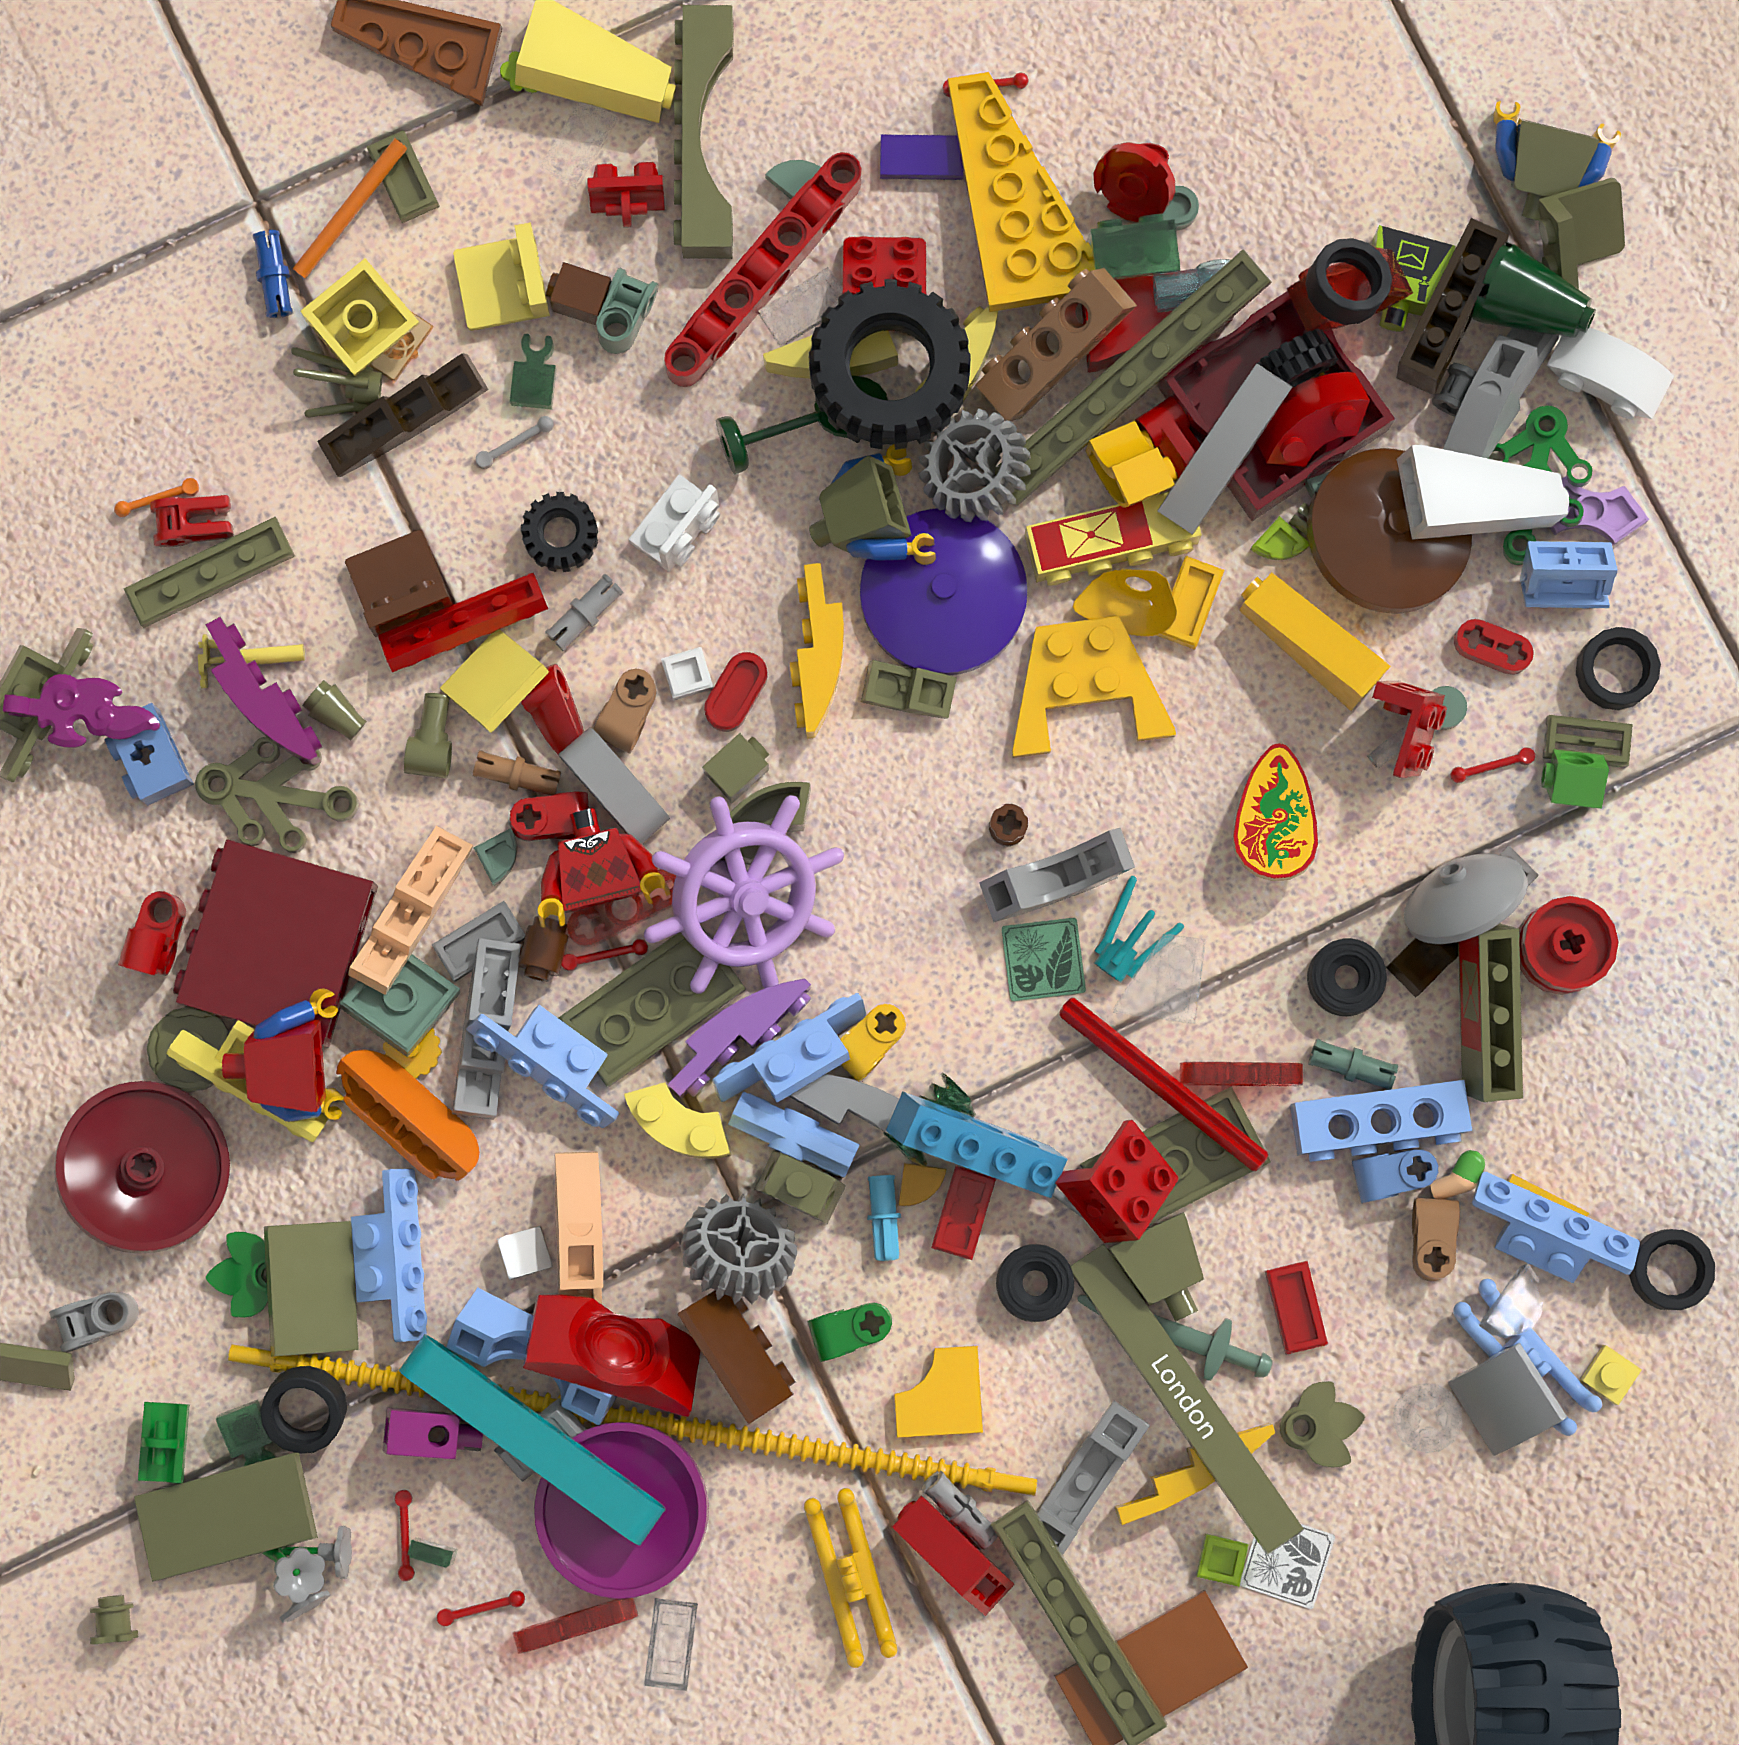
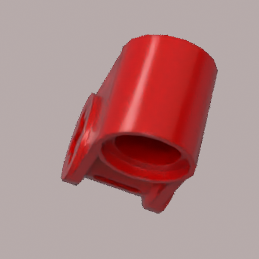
[510,791,589,841]

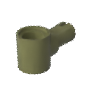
[404,693,452,779]

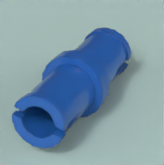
[253,230,293,318]

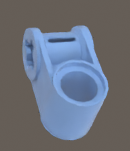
[1352,1150,1438,1203]

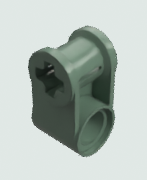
[596,268,659,354]

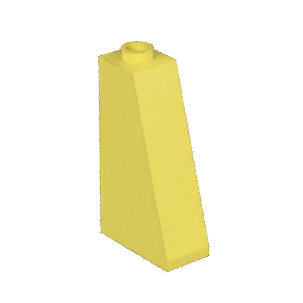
[515,0,676,123]

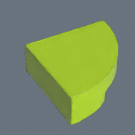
[1250,516,1309,560]

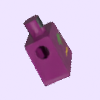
[382,1407,483,1459]

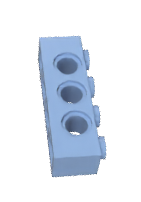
[1290,1080,1472,1162]

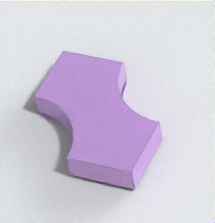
[1549,476,1649,545]

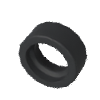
[1305,238,1392,325]
[1575,627,1661,710]
[1629,1229,1715,1310]
[260,1366,347,1454]

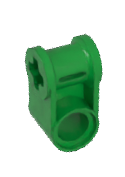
[807,1302,892,1362]

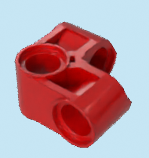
[118,891,186,976]

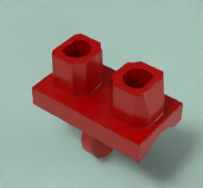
[587,162,665,228]

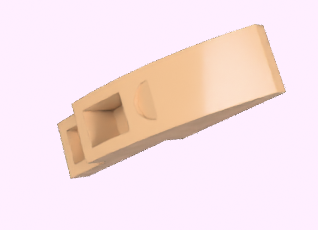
[555,1151,603,1304]

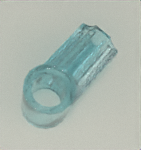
[1152,259,1230,313]

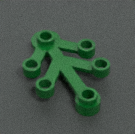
[1488,406,1593,565]

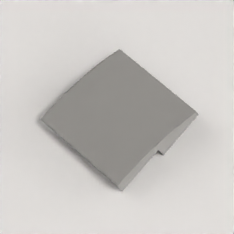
[1447,1343,1567,1456]

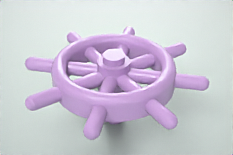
[644,795,844,994]

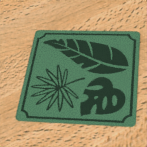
[1002,918,1086,1001]

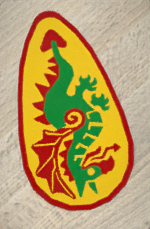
[1233,743,1318,881]

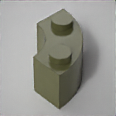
[719,782,811,865]

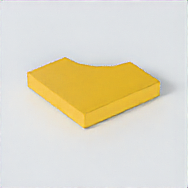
[894,1346,983,1438]

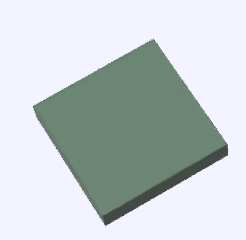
[340,954,460,1057]

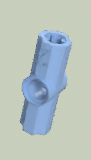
[728,1091,860,1178]

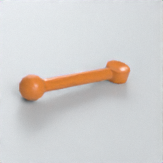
[114,478,199,517]

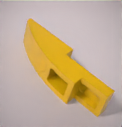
[790,563,844,739]

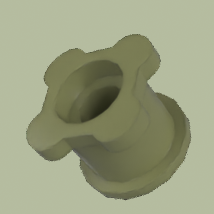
[90,1595,139,1644]

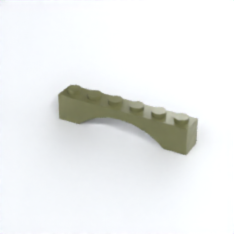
[674,5,734,259]

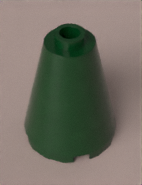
[1473,242,1596,338]

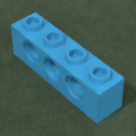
[886,1091,1068,1198]

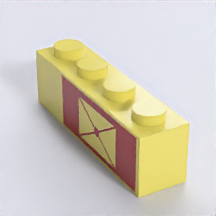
[1024,492,1202,586]

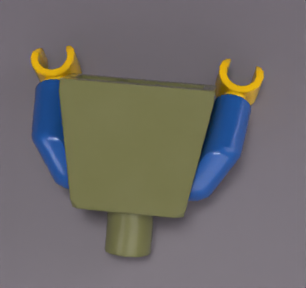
[1493,101,1621,221]
[809,444,936,565]

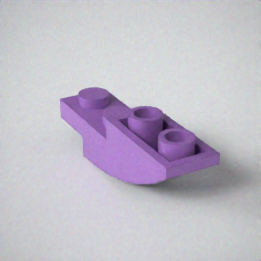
[668,978,811,1099]

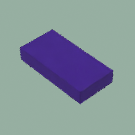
[880,134,963,180]

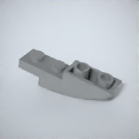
[1443,328,1559,459]

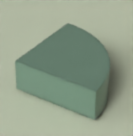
[765,160,821,199]
[473,828,517,886]

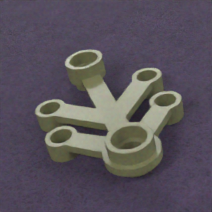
[195,737,359,853]

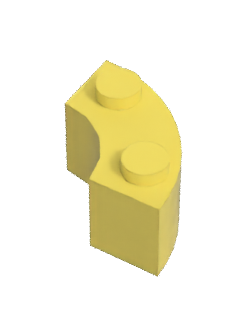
[624,1082,731,1159]

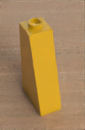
[1239,572,1391,711]

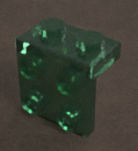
[1086,214,1181,280]

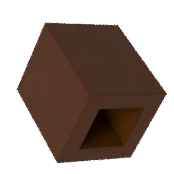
[546,262,612,326]

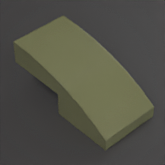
[861,660,957,719]

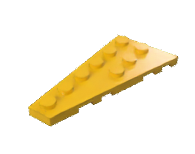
[948,72,1101,312]

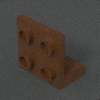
[345,530,453,637]

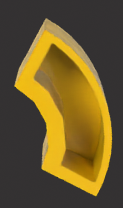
[1085,421,1177,508]

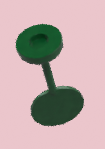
[716,376,888,475]

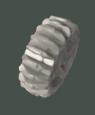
[918,408,1031,523]
[680,1193,797,1305]

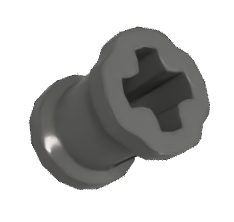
[1432,363,1477,417]

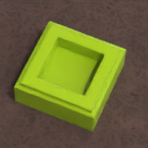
[1196,1533,1249,1587]

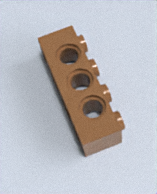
[975,268,1137,421]

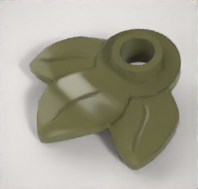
[1280,1381,1365,1467]

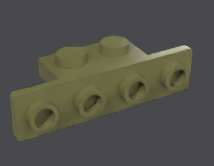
[0,628,93,782]

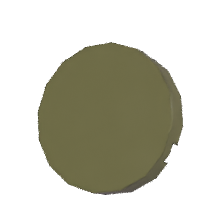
[147,1007,230,1092]

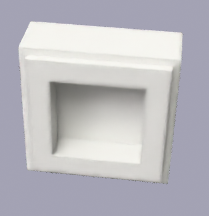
[661,647,713,701]

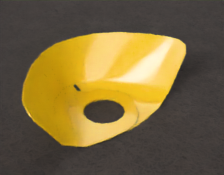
[1072,569,1177,636]

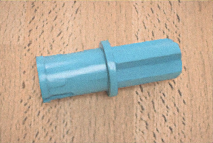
[867,1175,901,1261]

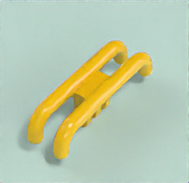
[804,1488,898,1668]

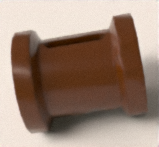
[989,804,1028,847]

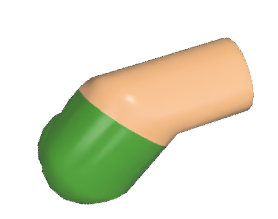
[1430,1150,1485,1199]

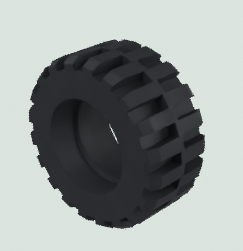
[809,279,971,450]

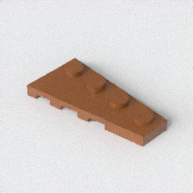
[331,0,502,107]

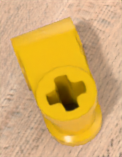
[840,1004,906,1082]

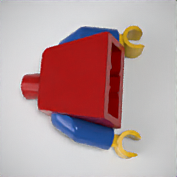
[222,988,344,1122]

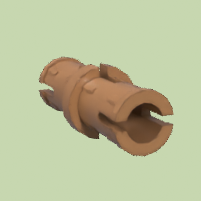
[473,750,561,795]

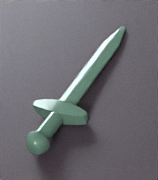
[1078,1295,1273,1381]

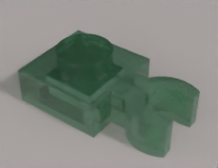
[510,334,557,410]
[215,1399,276,1466]

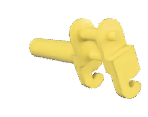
[198,634,305,688]

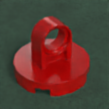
[1093,142,1176,223]

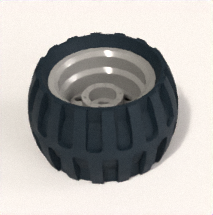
[1411,1583,1621,1745]

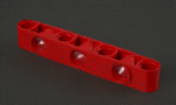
[664,152,862,387]

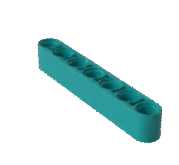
[399,1334,666,1545]

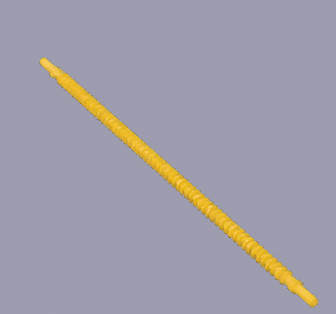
[228,1344,1038,1496]

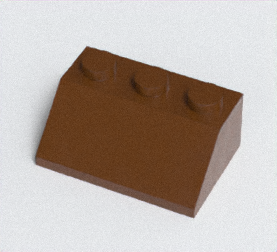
[677,1290,796,1425]

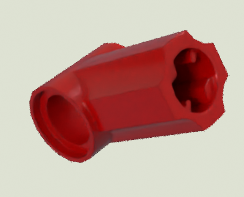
[1135,396,1201,479]

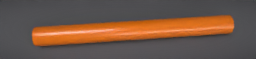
[292,138,408,279]

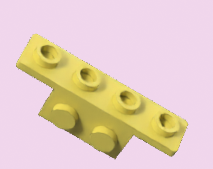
[166,1020,328,1142]

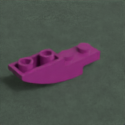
[205,617,323,765]

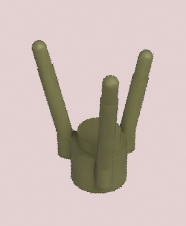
[291,347,382,418]

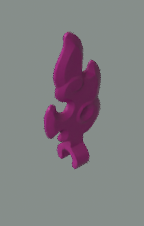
[3,674,160,748]

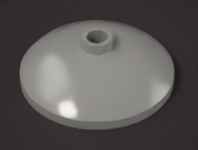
[1404,853,1528,944]

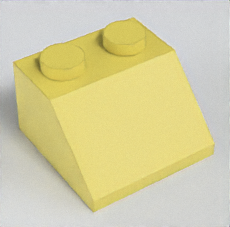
[300,258,420,376]

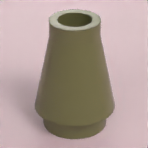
[302,680,367,741]

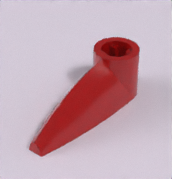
[521,664,584,756]

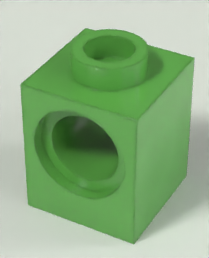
[1541,749,1609,809]

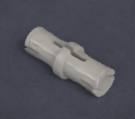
[545,574,623,651]
[921,1471,998,1550]

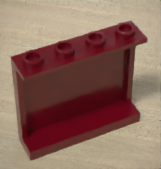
[173,839,378,1048]

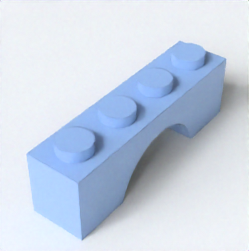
[446,1288,617,1426]

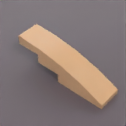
[348,826,473,995]

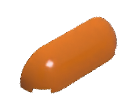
[336,1050,480,1181]

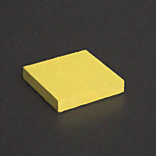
[440,629,549,733]

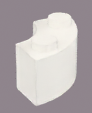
[1547,328,1674,419]

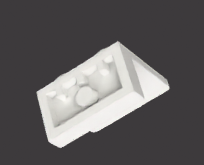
[628,474,720,572]

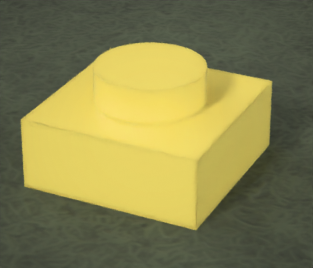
[1579,1345,1642,1405]

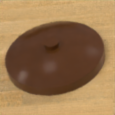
[1307,448,1472,614]

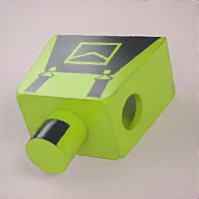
[1367,225,1456,332]

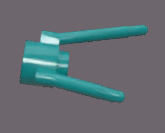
[1094,876,1184,983]

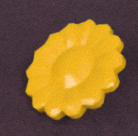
[382,1028,442,1079]

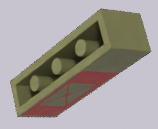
[1458,923,1523,1102]

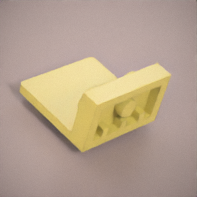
[453,222,550,331]

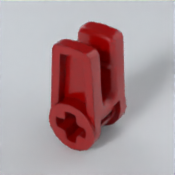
[150,495,234,547]

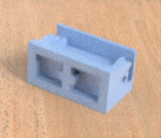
[1520,541,1618,609]

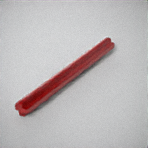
[1059,998,1268,1172]

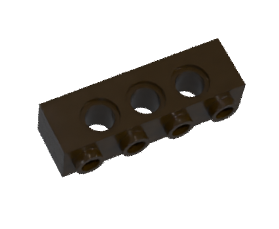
[1396,218,1509,395]

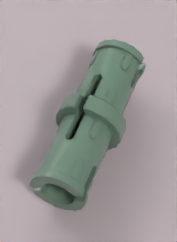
[1308,1039,1398,1090]

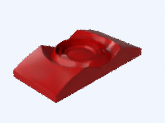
[523,1295,701,1417]

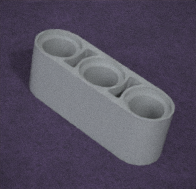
[558,727,670,844]

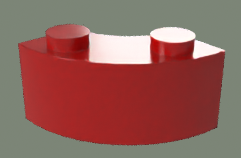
[1257,372,1370,467]

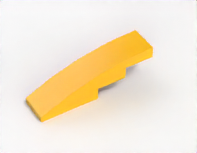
[1114,1423,1275,1525]

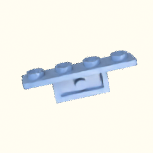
[712,993,866,1103]
[466,1005,619,1128]
[351,1169,427,1342]
[1472,1172,1640,1283]

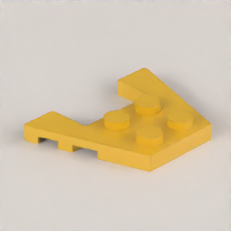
[1012,616,1176,758]

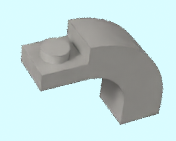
[979,828,1135,922]

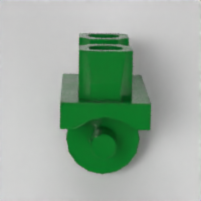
[138,1402,190,1483]

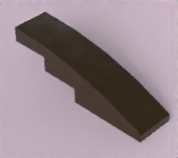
[317,353,489,477]
[1386,846,1539,998]

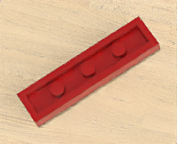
[378,572,548,672]

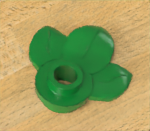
[206,1232,268,1318]

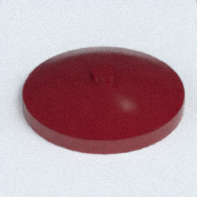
[54,1081,230,1254]

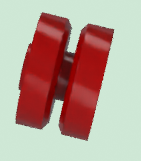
[1519,896,1619,995]

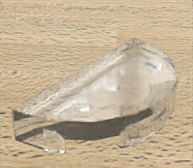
[1479,1263,1543,1338]

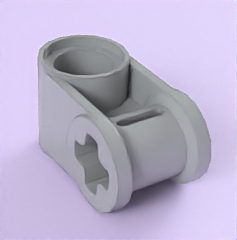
[49,1293,139,1352]

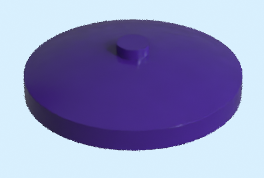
[860,508,1027,675]

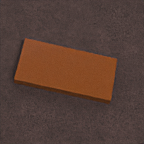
[1054,1590,1248,1745]

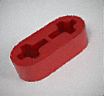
[1454,619,1534,675]

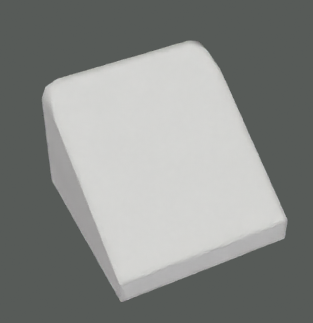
[497,1226,553,1280]

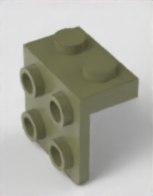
[1539,178,1625,289]

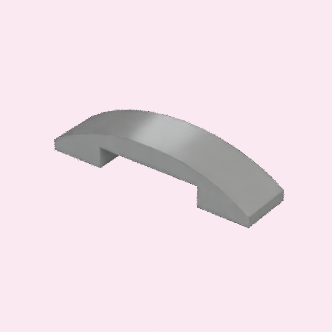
[1037,1401,1150,1555]

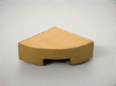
[898,1163,947,1207]

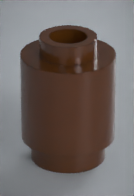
[518,916,569,982]

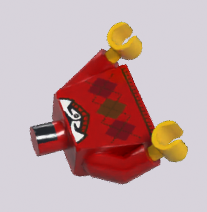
[538,808,670,928]

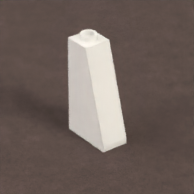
[1397,445,1569,539]

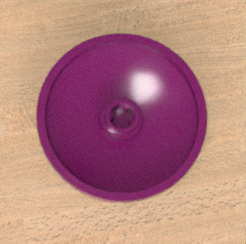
[534,1422,709,1599]

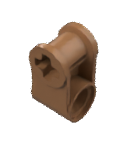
[593,668,657,754]
[1412,1198,1460,1282]

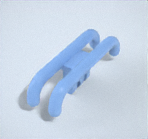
[1453,1279,1602,1436]

